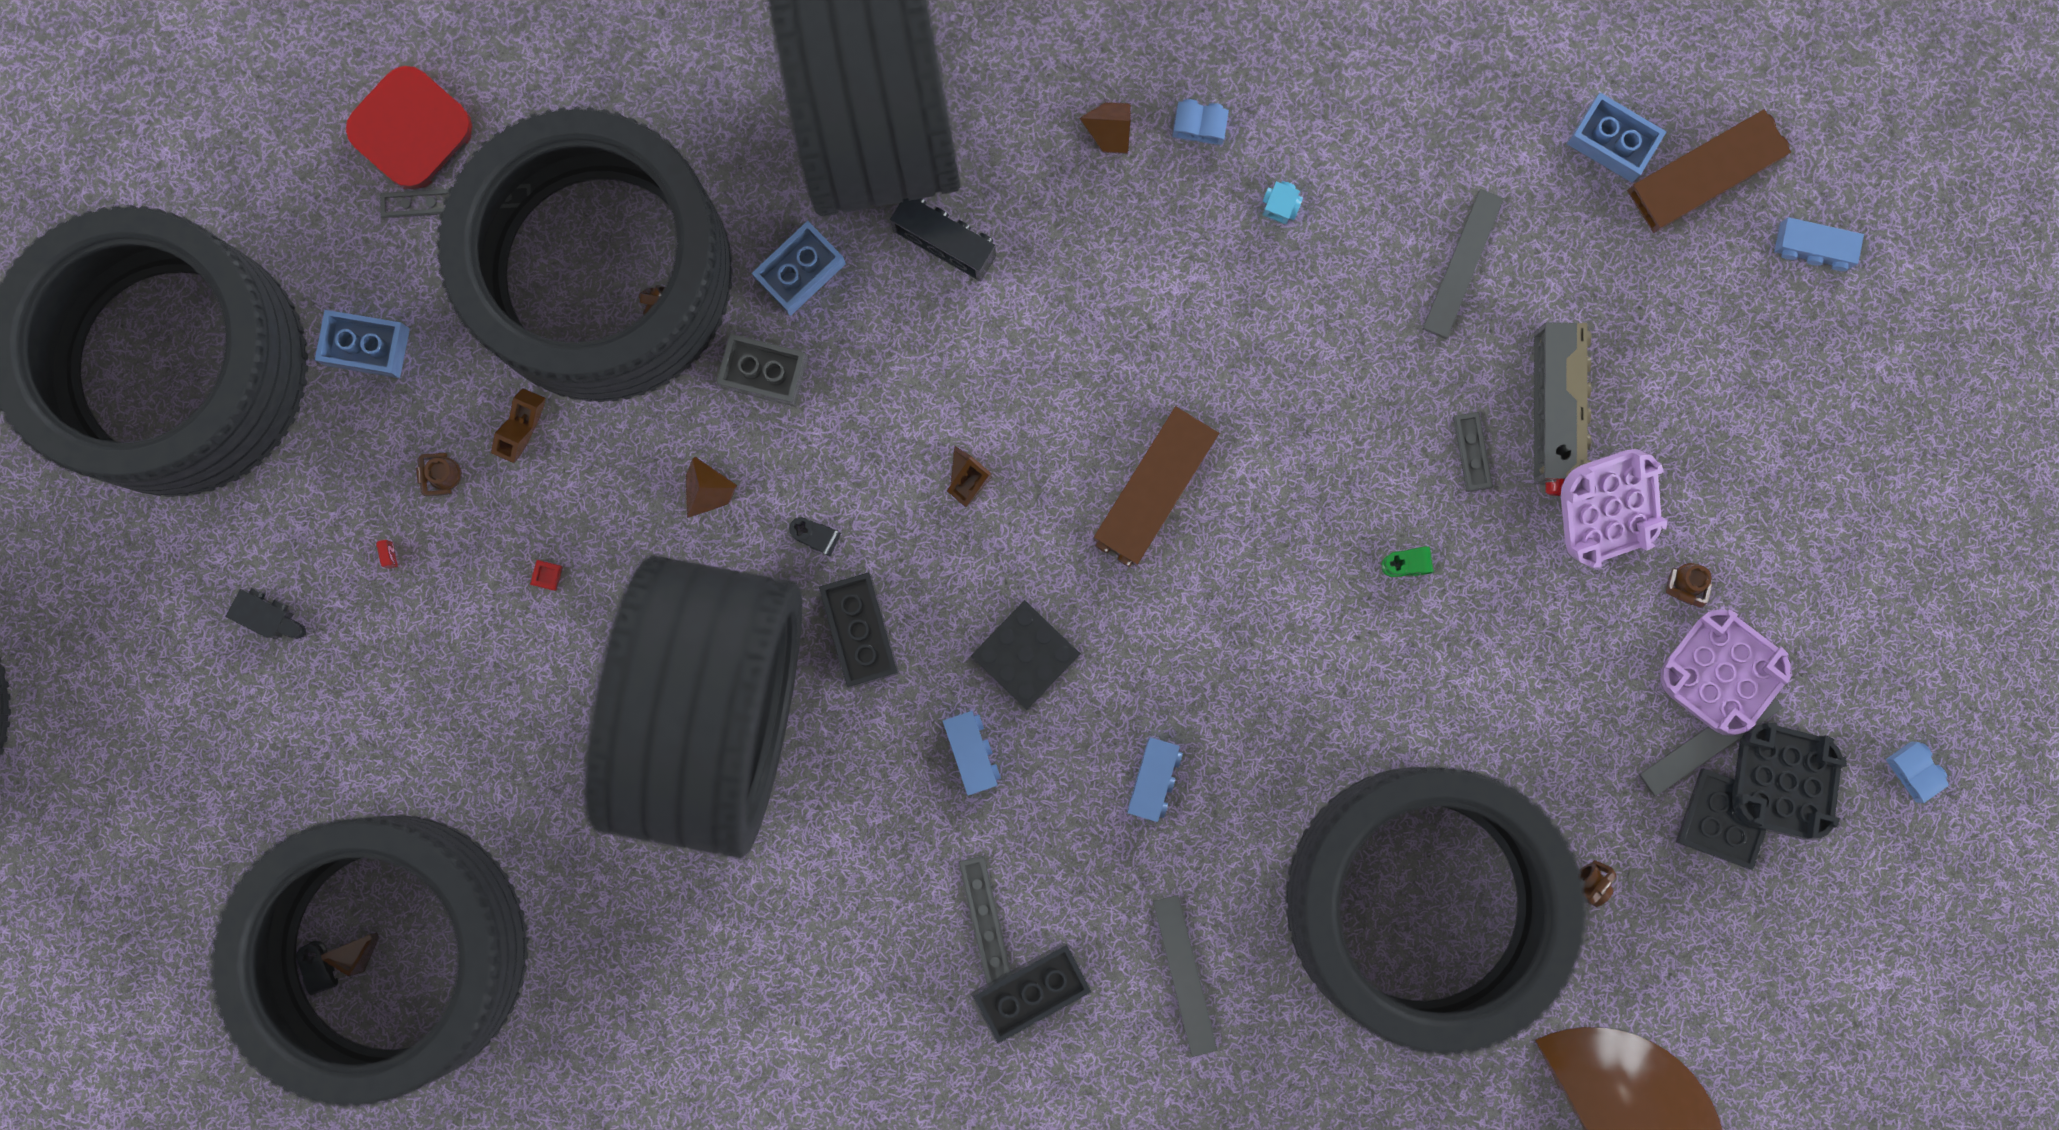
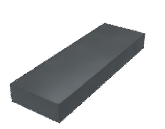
[1453,412,1493,492]

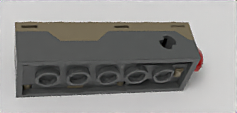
[1534,322,1591,496]

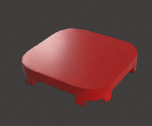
[346,66,472,190]

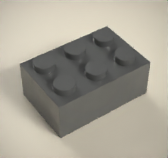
[716,334,808,407]

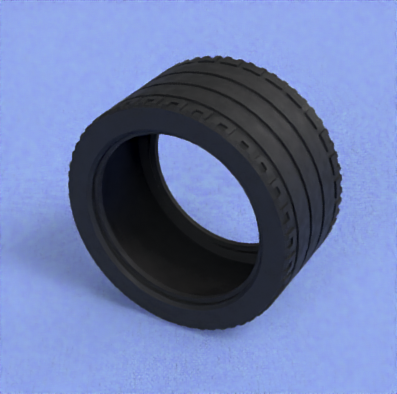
[768,0,961,217]
[437,107,733,402]
[0,205,308,497]
[584,555,802,859]
[1285,767,1587,1055]
[210,815,528,1108]

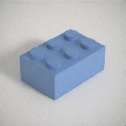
[1567,93,1666,183]
[751,221,846,316]
[315,310,410,378]

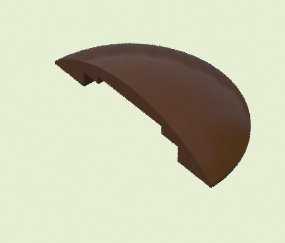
[1535,1027,1722,1130]

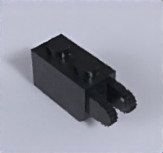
[225,587,306,639]

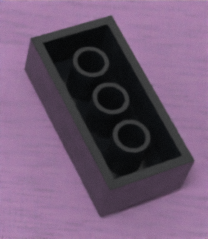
[890,198,996,282]
[819,572,899,689]
[970,943,1092,1044]

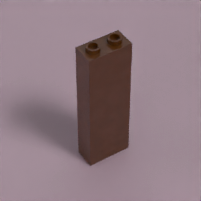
[1627,109,1791,234]
[1093,406,1219,568]

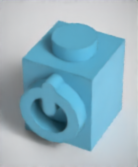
[1262,181,1303,224]

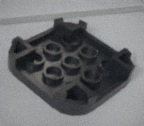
[1732,722,1847,840]

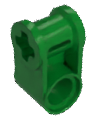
[1381,546,1434,578]

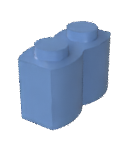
[1172,99,1229,145]
[1886,741,1949,803]

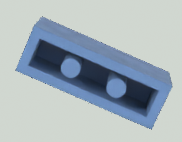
[1774,217,1864,271]
[943,711,1001,796]
[1127,737,1183,822]

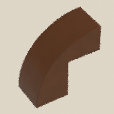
[491,388,546,463]

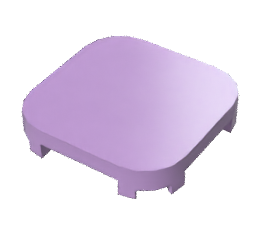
[1561,449,1667,568]
[1660,610,1792,736]

